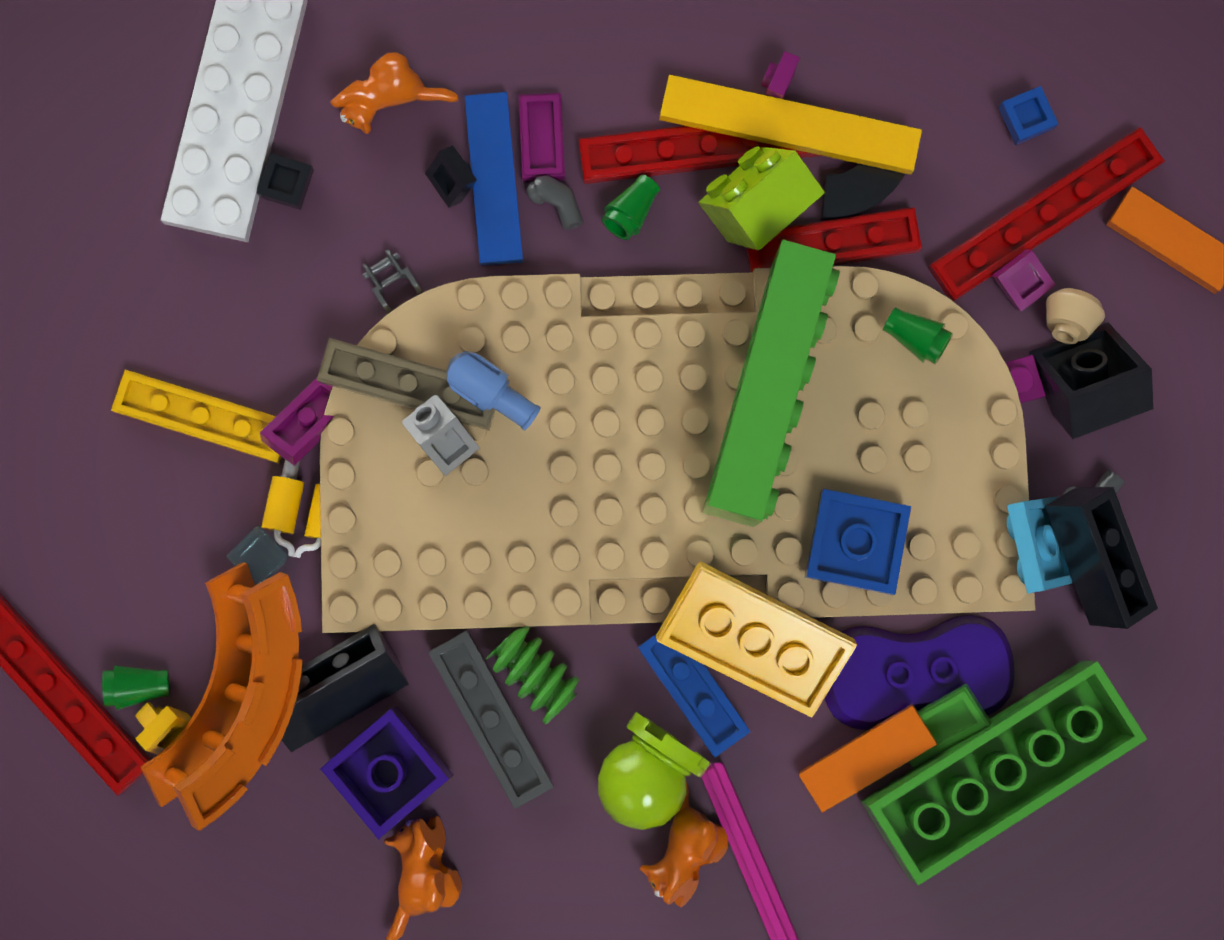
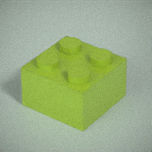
[698,146,825,250]

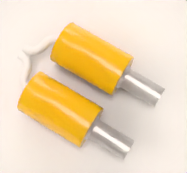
[261,459,321,558]

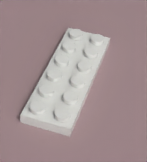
[161,0,308,242]

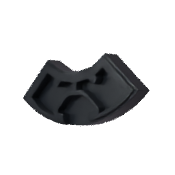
[821,164,905,221]

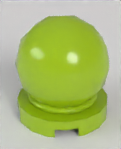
[598,712,711,830]

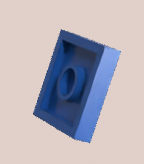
[804,489,911,595]

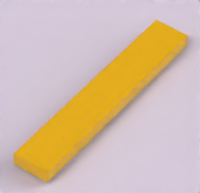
[659,74,922,175]

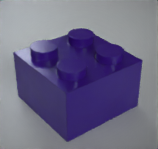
[320,707,454,840]

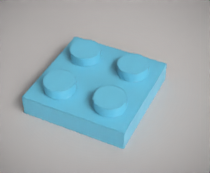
[1007,496,1073,594]

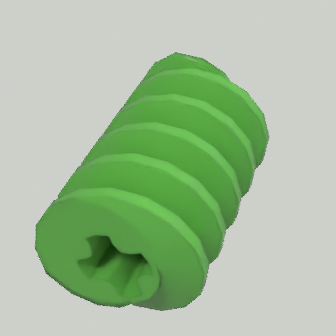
[485,626,580,725]

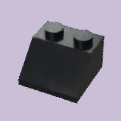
[1029,322,1154,439]

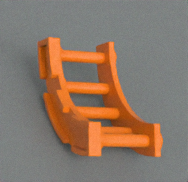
[140,562,302,831]

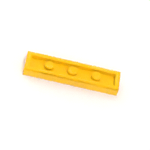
[111,369,282,464]

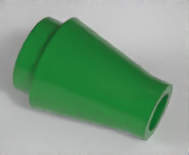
[602,175,660,240]
[883,307,953,364]
[102,665,170,710]

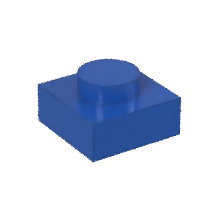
[998,86,1059,145]

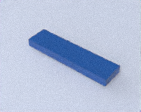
[465,92,523,266]

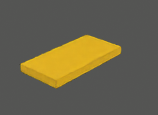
[656,561,857,718]

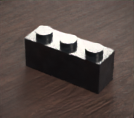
[1045,487,1158,629]
[281,624,409,752]

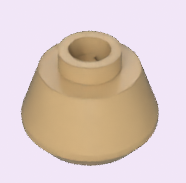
[1046,288,1105,344]

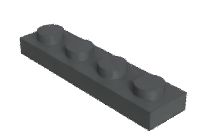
[428,630,554,809]

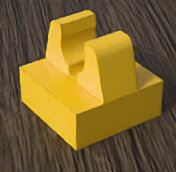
[135,702,191,755]

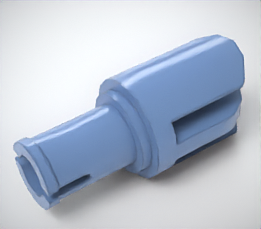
[447,351,541,431]

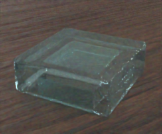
[226,525,291,585]

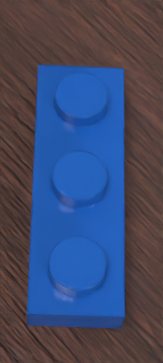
[637,634,751,758]

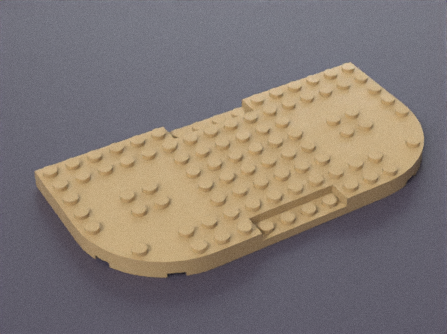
[320,266,1035,633]

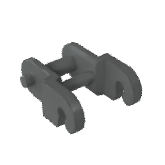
[362,249,423,314]

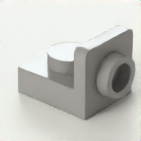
[402,395,480,476]

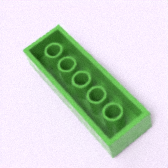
[702,240,840,527]
[860,661,1147,885]

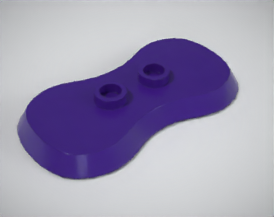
[825,615,1014,730]

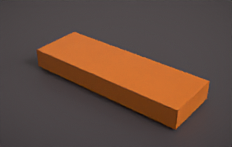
[1106,186,1224,294]
[798,703,937,813]

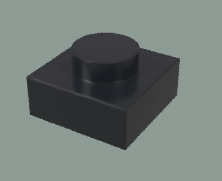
[425,145,477,208]
[257,153,314,210]

